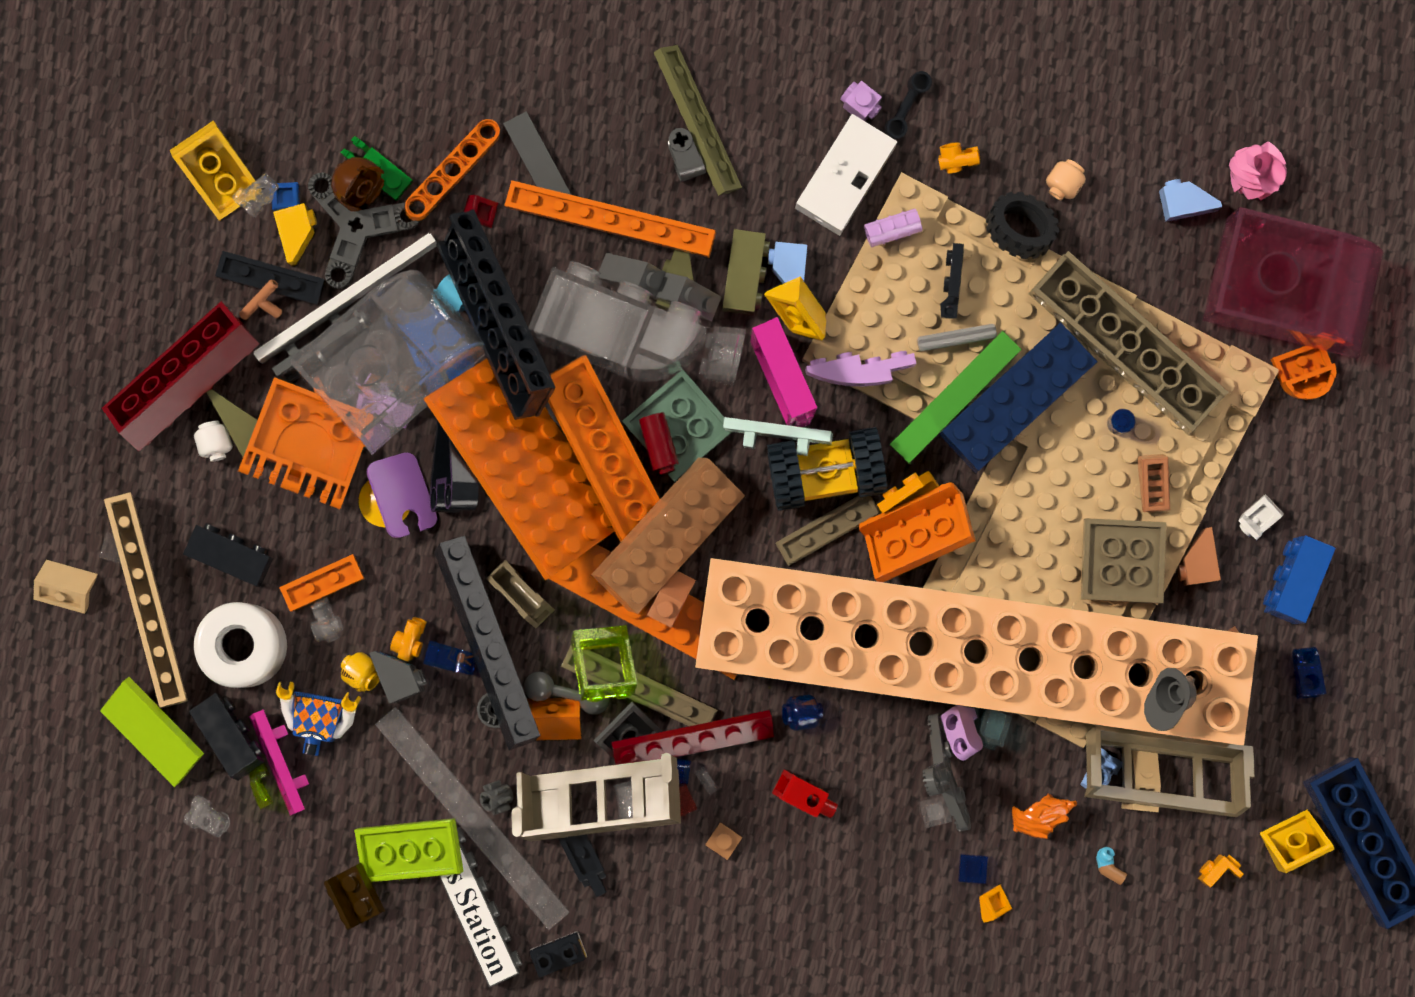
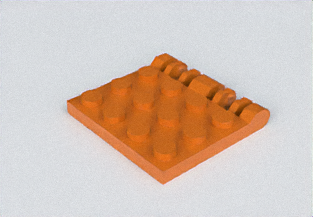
[238,377,375,509]

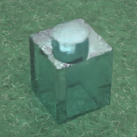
[977,709,1012,750]

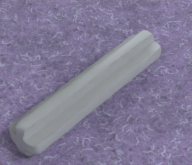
[917,324,997,351]

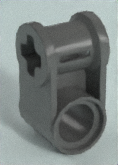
[668,128,706,182]

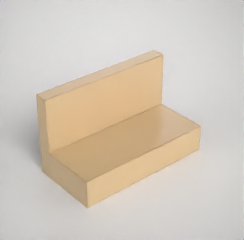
[34,560,98,614]

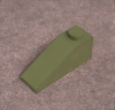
[207,389,259,460]

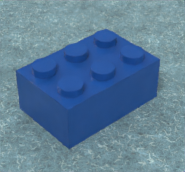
[1263,535,1336,624]

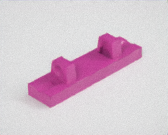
[249,710,309,816]

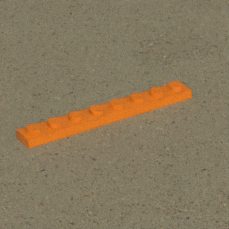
[504,180,716,258]

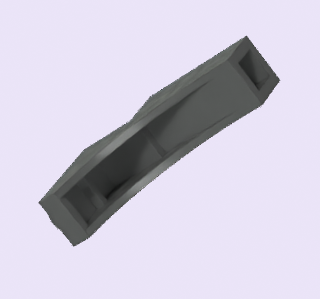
[597,253,721,321]

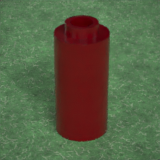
[639,412,679,475]

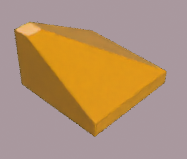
[979,885,1012,923]

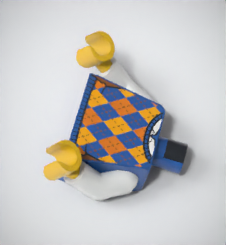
[276,682,361,756]

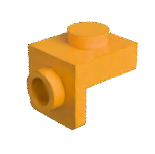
[1198,855,1244,888]

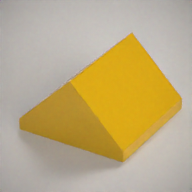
[764,277,826,341]
[1260,809,1335,873]

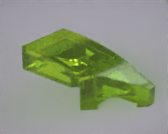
[250,763,274,810]

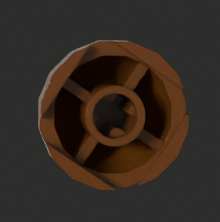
[331,157,384,211]

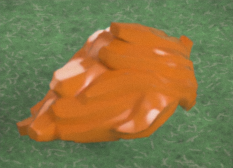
[1012,793,1077,839]

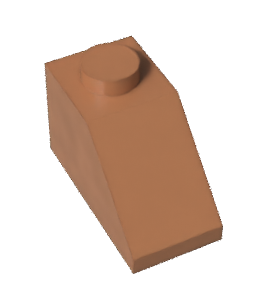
[1177,527,1221,586]
[647,571,696,628]

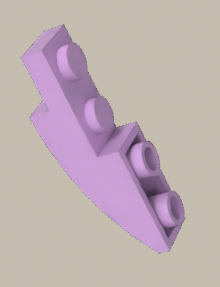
[805,351,916,387]

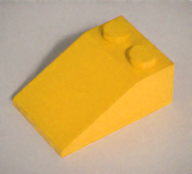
[170,120,263,221]

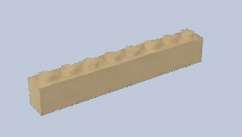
[104,492,188,708]

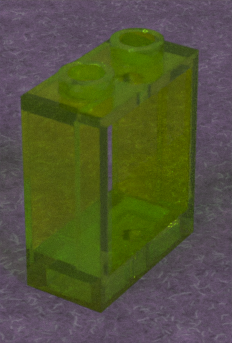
[571,625,637,702]

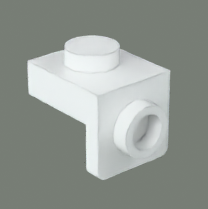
[1238,494,1284,540]

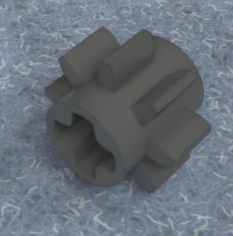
[480,780,513,815]

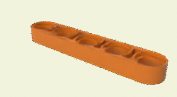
[405,119,500,221]

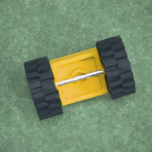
[767,427,887,511]

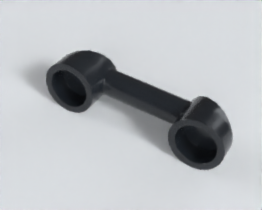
[884,71,932,139]

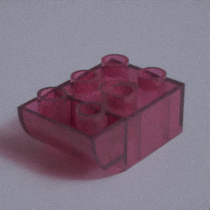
[1202,207,1384,359]

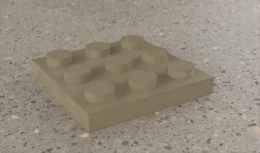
[1081,518,1166,603]

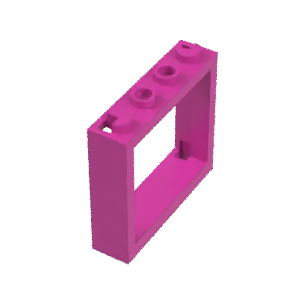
[750,317,817,428]

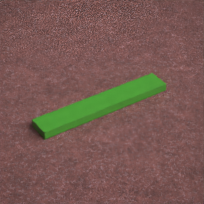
[890,331,1022,464]

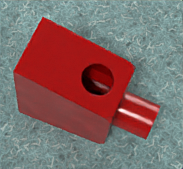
[772,769,838,818]

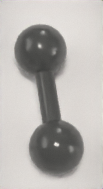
[524,671,610,715]

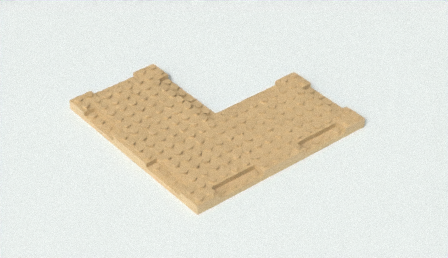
[802,172,1279,748]

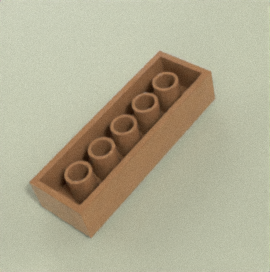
[591,457,745,614]

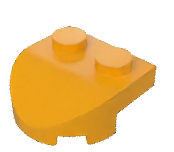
[877,471,939,513]

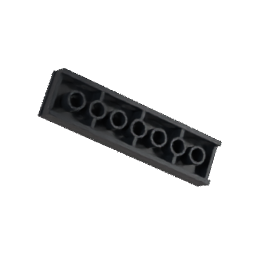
[436,209,556,420]

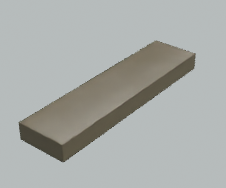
[775,496,881,566]

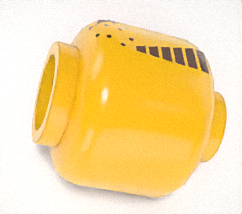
[341,652,380,692]

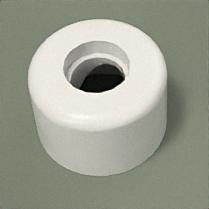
[194,602,287,688]

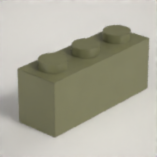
[722,229,770,315]

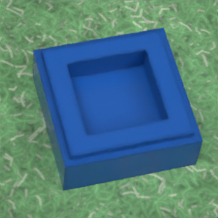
[271,182,300,211]

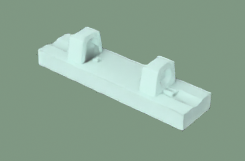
[723,417,833,456]

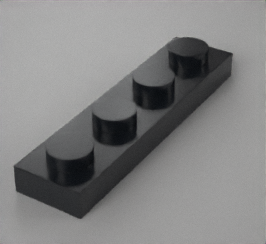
[215,251,326,306]

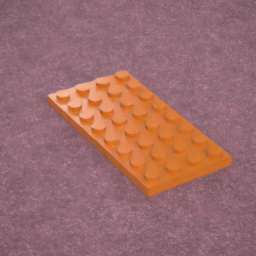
[424,358,615,580]

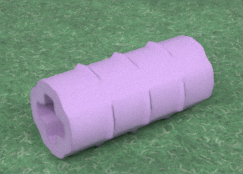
[864,209,922,248]

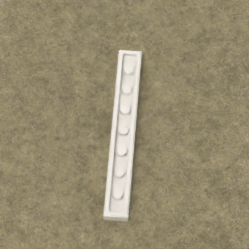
[254,233,437,364]

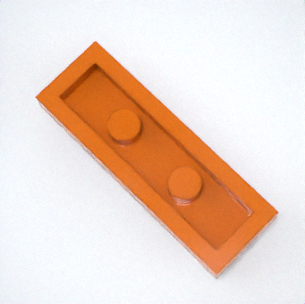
[279,554,365,612]

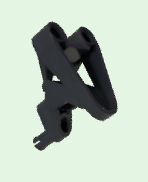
[430,420,479,513]

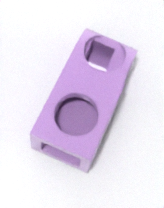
[940,705,983,761]

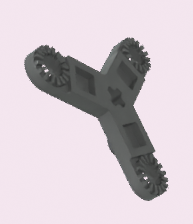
[308,172,421,289]
[922,713,971,832]

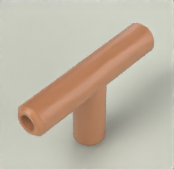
[239,280,282,320]

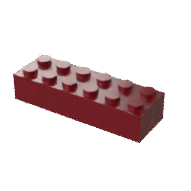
[102,301,259,451]

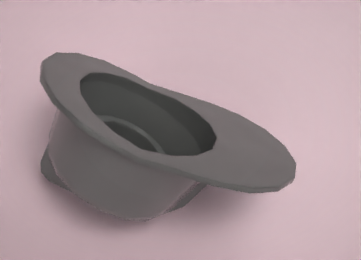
[1144,668,1197,731]

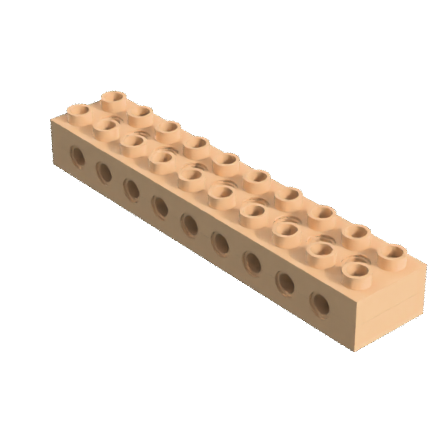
[695,558,1258,745]

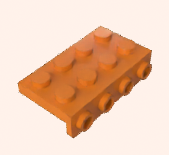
[859,482,976,582]

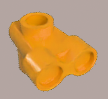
[938,143,980,173]
[390,617,427,661]

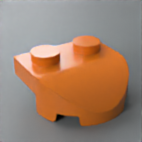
[1271,340,1336,400]

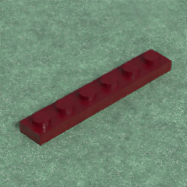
[612,710,774,765]

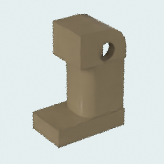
[486,560,555,628]

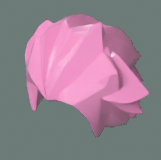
[1229,142,1287,200]

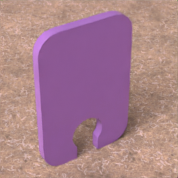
[366,452,437,538]

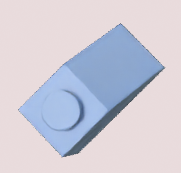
[1159,179,1222,222]
[768,242,807,284]

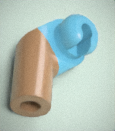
[1096,847,1127,885]

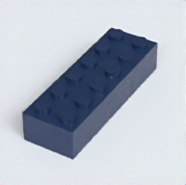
[939,323,1097,473]
[1303,757,1415,929]

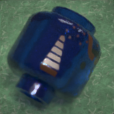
[782,694,823,731]

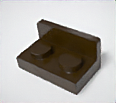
[324,863,385,930]

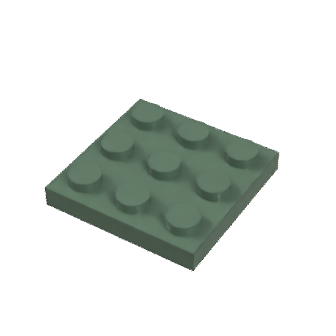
[622,369,732,482]

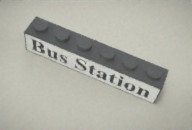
[439,827,523,987]

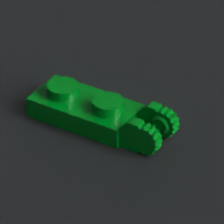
[340,136,413,201]

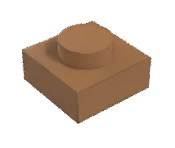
[705,822,742,860]

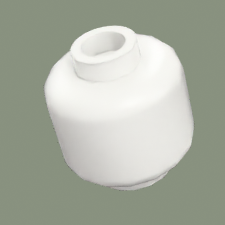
[194,421,233,462]

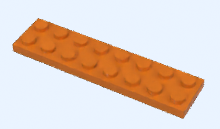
[548,355,660,542]
[549,544,759,680]

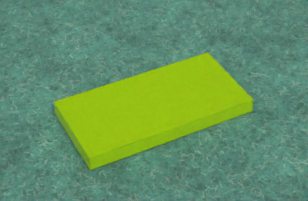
[100,677,204,787]
[354,818,464,882]

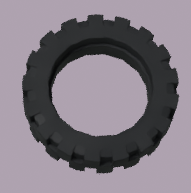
[986,192,1059,259]

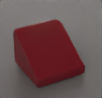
[464,195,498,228]

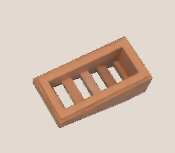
[1138,454,1170,512]

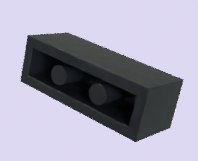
[183,523,273,587]
[189,693,265,781]

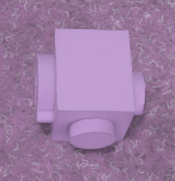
[840,81,882,121]

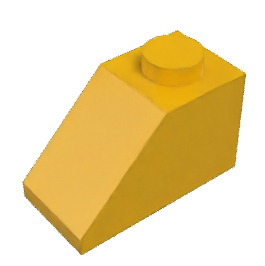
[273,203,317,267]

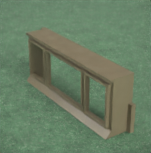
[1084,724,1255,817]

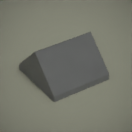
[594,702,662,759]

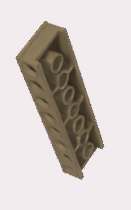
[1028,251,1228,435]

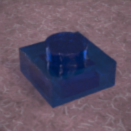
[958,854,988,884]

